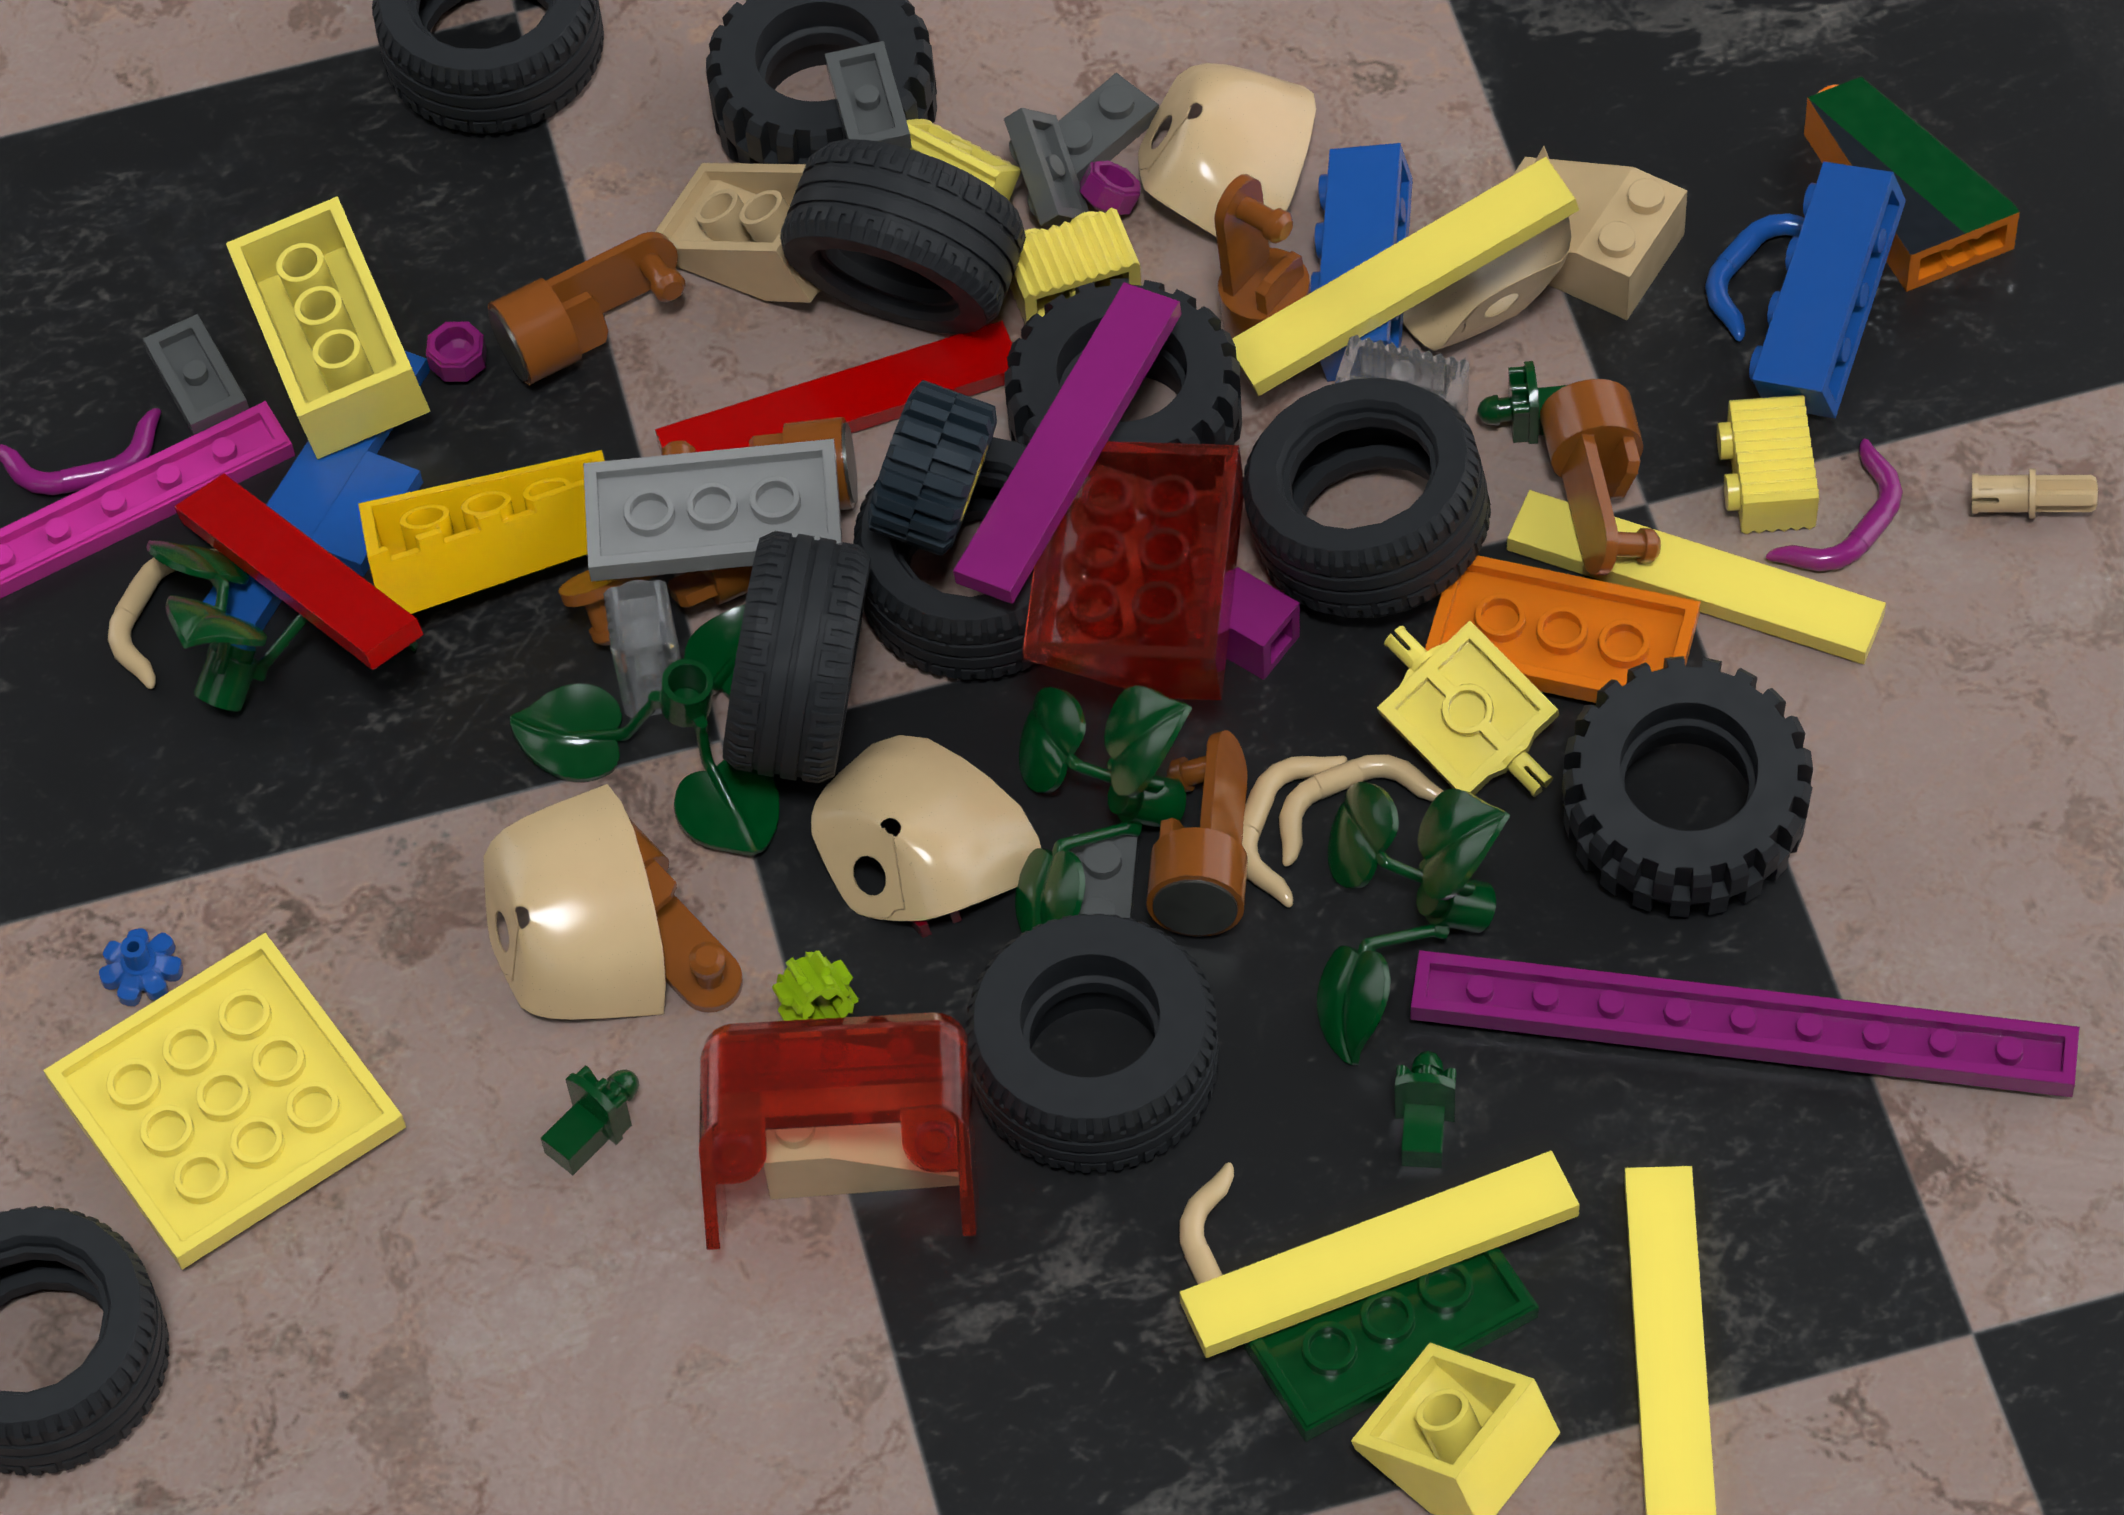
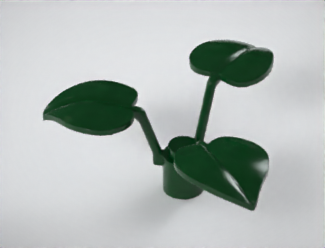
[146,540,418,711]
[510,604,779,855]
[1015,686,1192,933]
[1317,782,1510,1066]

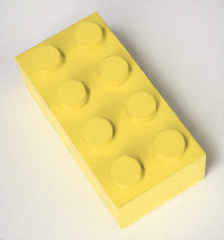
[226,196,431,460]

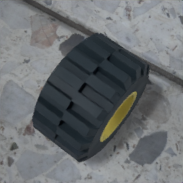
[868,380,997,556]

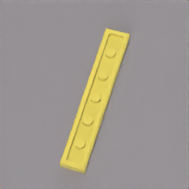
[1232,157,1579,396]
[1507,490,1886,664]
[1179,1150,1580,1358]
[1624,1166,1716,1515]

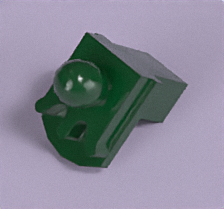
[1477,361,1567,444]
[1395,1051,1457,1168]
[541,1065,639,1175]

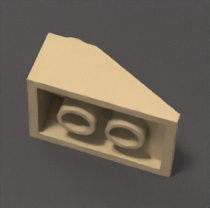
[1512,157,1687,320]
[655,163,821,303]
[759,1041,969,1200]

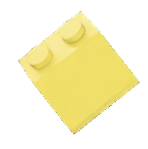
[1351,1343,1560,1515]

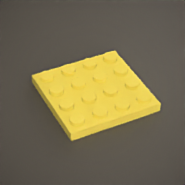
[43,933,406,1270]

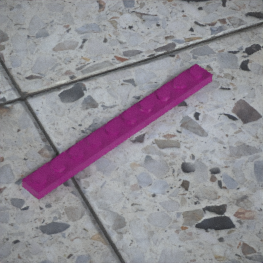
[1411,950,2080,1097]

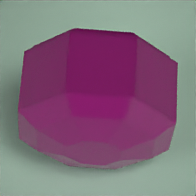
[1080,160,1141,215]
[426,322,487,382]

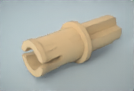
[1972,468,2098,519]

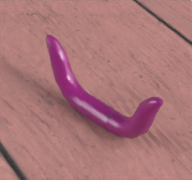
[0,408,161,495]
[1766,438,1903,572]

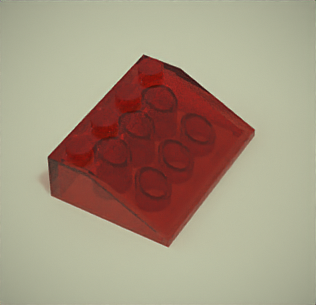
[1023,441,1244,701]

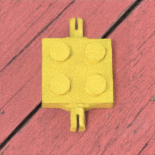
[1377,621,1560,797]

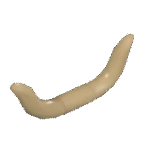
[108,549,219,689]
[1279,754,1443,867]
[1242,755,1347,908]
[1179,1162,1234,1284]

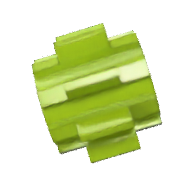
[772,951,858,1037]

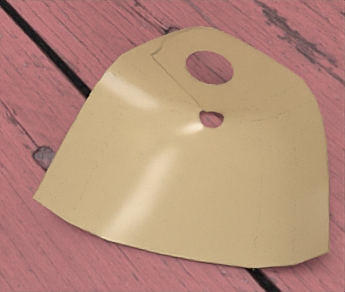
[1138,63,1316,243]
[1403,146,1573,351]
[811,735,1041,921]
[484,784,666,1020]

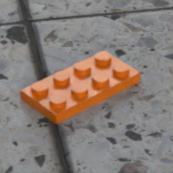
[1425,555,1701,703]

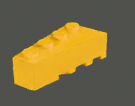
[358,450,605,614]

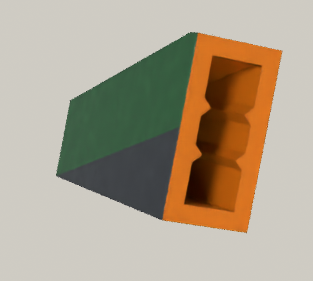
[1804,77,2020,292]

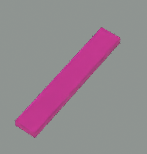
[0,401,295,599]

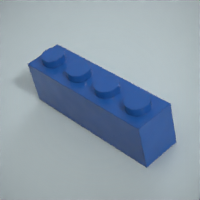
[1311,143,1413,381]
[1749,161,1906,418]

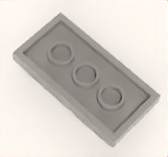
[583,439,842,581]

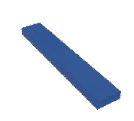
[203,350,430,631]

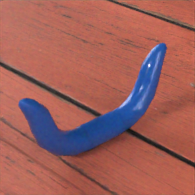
[1705,213,1805,342]

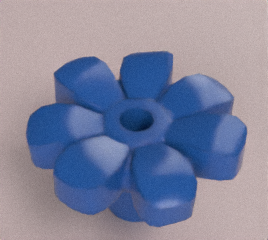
[99,928,183,1007]

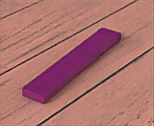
[953,282,1182,604]

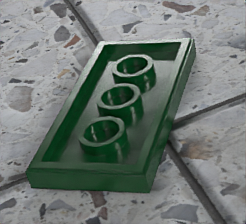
[1243,1247,1539,1442]

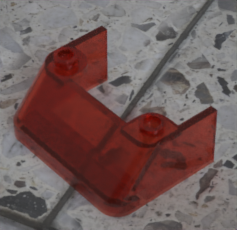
[699,1013,979,1250]

